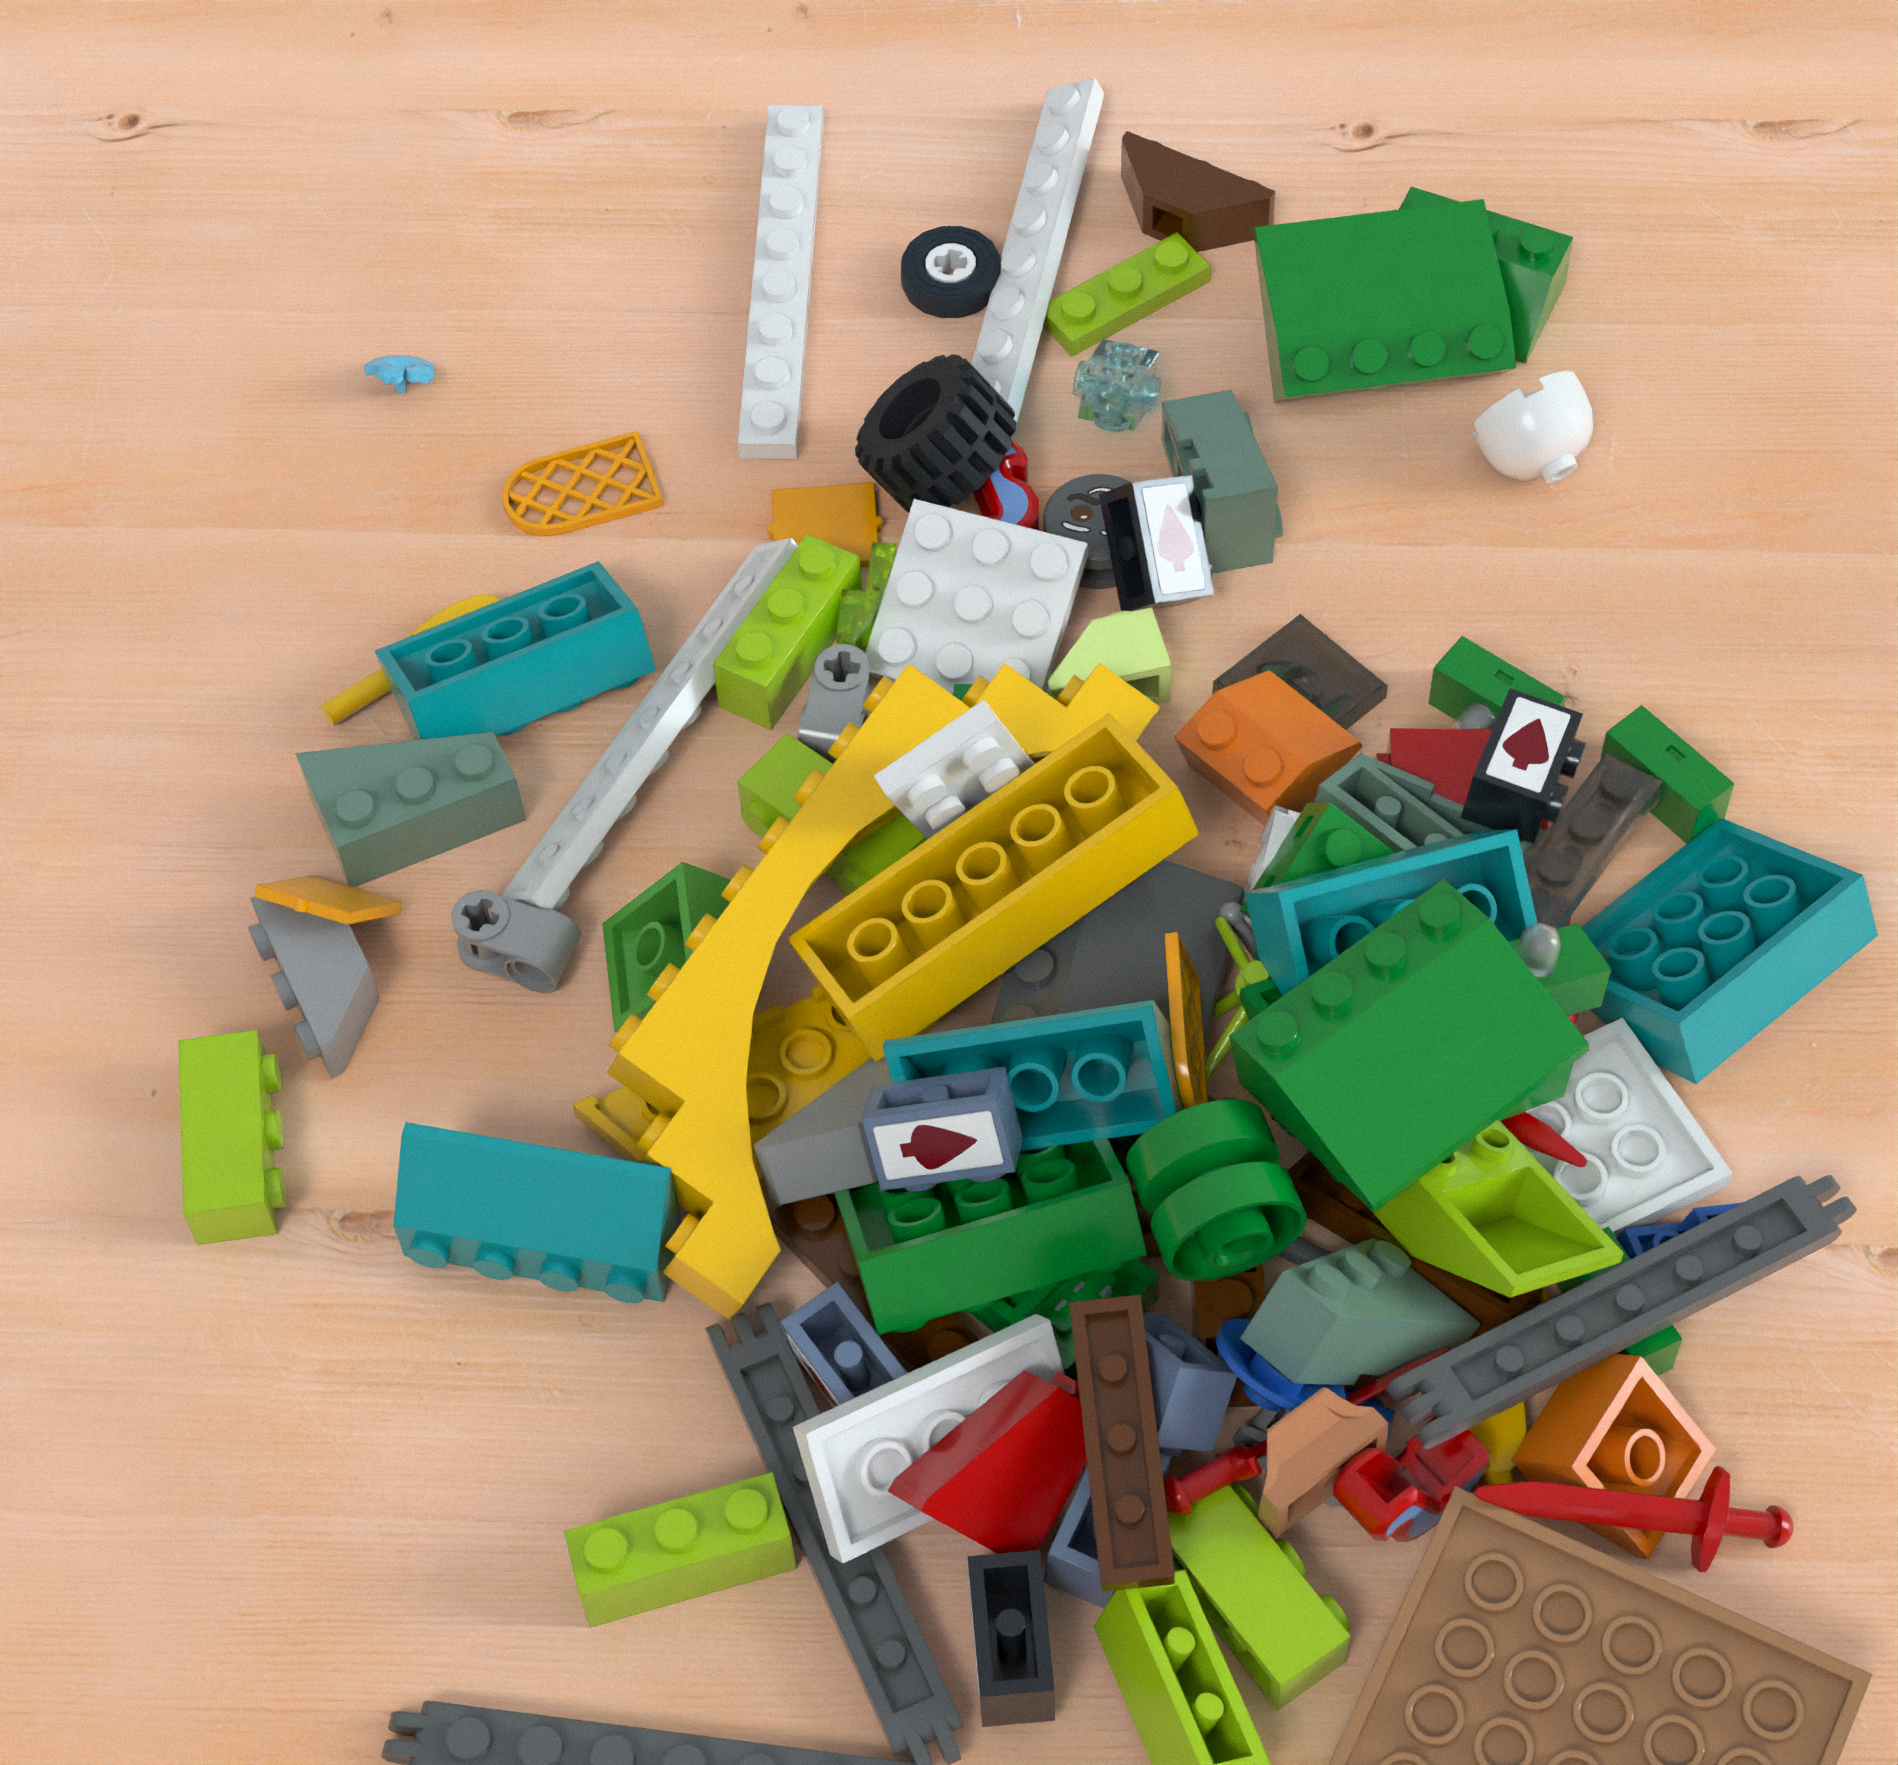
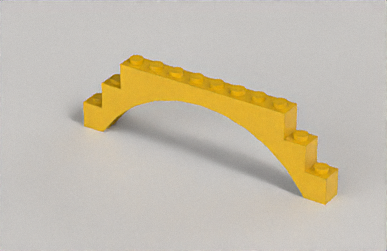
[607,663,1160,1320]

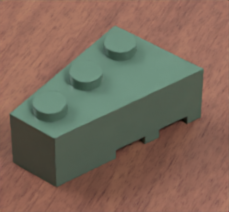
[1161,390,1283,574]
[295,732,526,887]
[1315,753,1548,883]
[1240,1238,1481,1385]

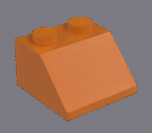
[1174,670,1362,827]
[1511,1354,1716,1559]

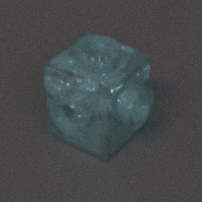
[1073,339,1161,432]

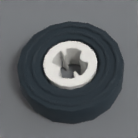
[901,226,1001,318]

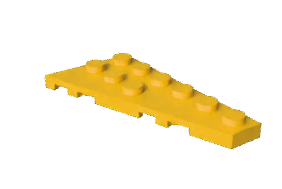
[572,986,955,1220]

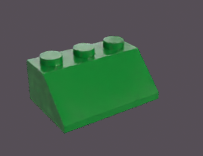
[1399,187,1573,363]

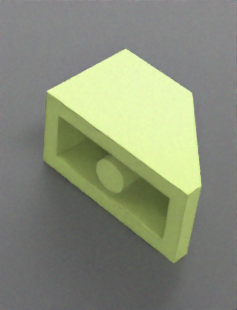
[1048,607,1171,704]

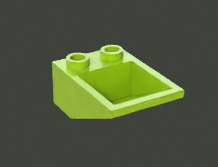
[1374,1119,1624,1298]

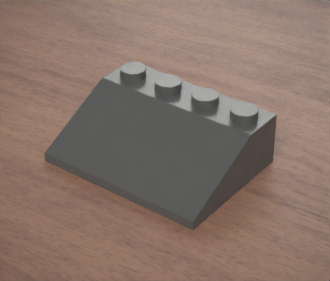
[990,860,1245,1050]

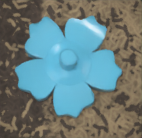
[364,355,434,393]

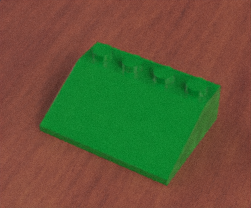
[1253,199,1516,403]
[1229,879,1589,1213]
[834,1138,1147,1335]

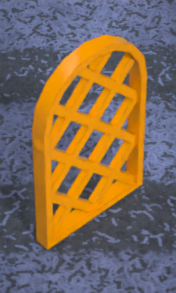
[502,431,664,537]
[1165,932,1208,1109]

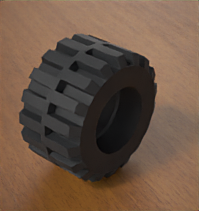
[855,354,1016,513]

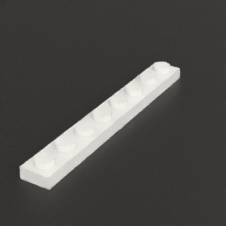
[971,77,1105,425]
[738,105,824,460]
[501,538,798,911]

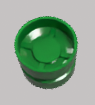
[1126,1099,1307,1281]

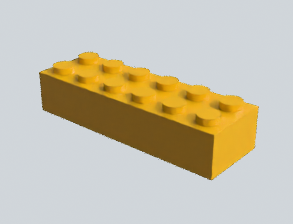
[787,713,1199,1062]

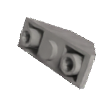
[248,897,380,1079]
[754,1057,892,1205]

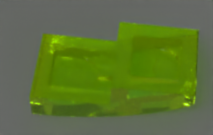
[836,542,897,653]

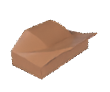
[1258,1387,1388,1538]

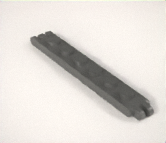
[1386,1175,1857,1449]
[705,1302,963,1765]
[381,1701,916,1765]

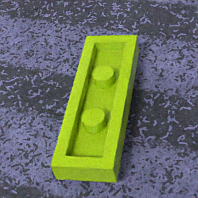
[1043,232,1211,357]

